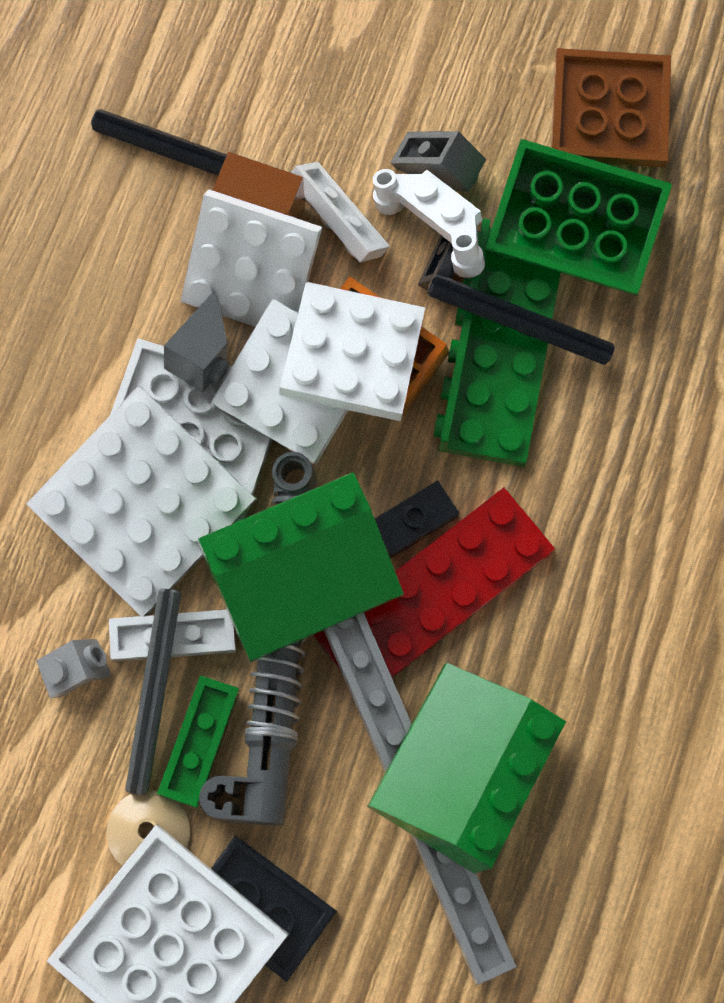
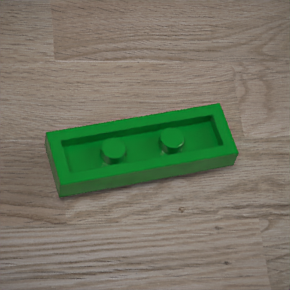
[157,675,240,809]

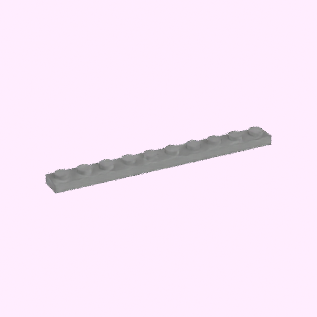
[324,613,517,985]

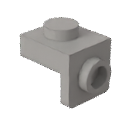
[36,639,110,699]

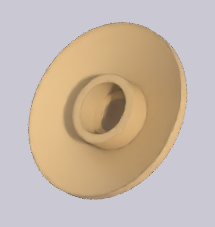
[106,790,191,866]

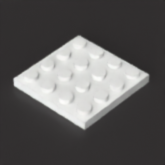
[110,338,272,522]
[26,386,257,616]
[47,825,289,1003]

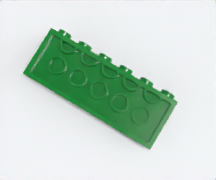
[433,218,561,467]

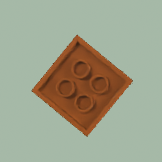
[551,48,671,168]

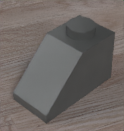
[390,131,486,192]
[164,293,229,392]

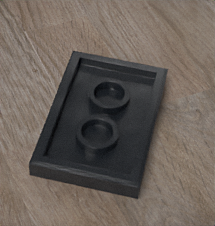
[211,835,337,982]

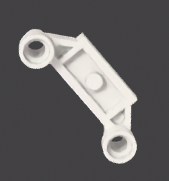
[373,169,485,278]

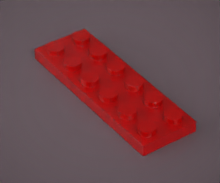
[313,487,555,679]

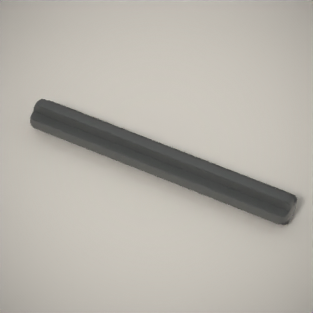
[125,588,181,795]

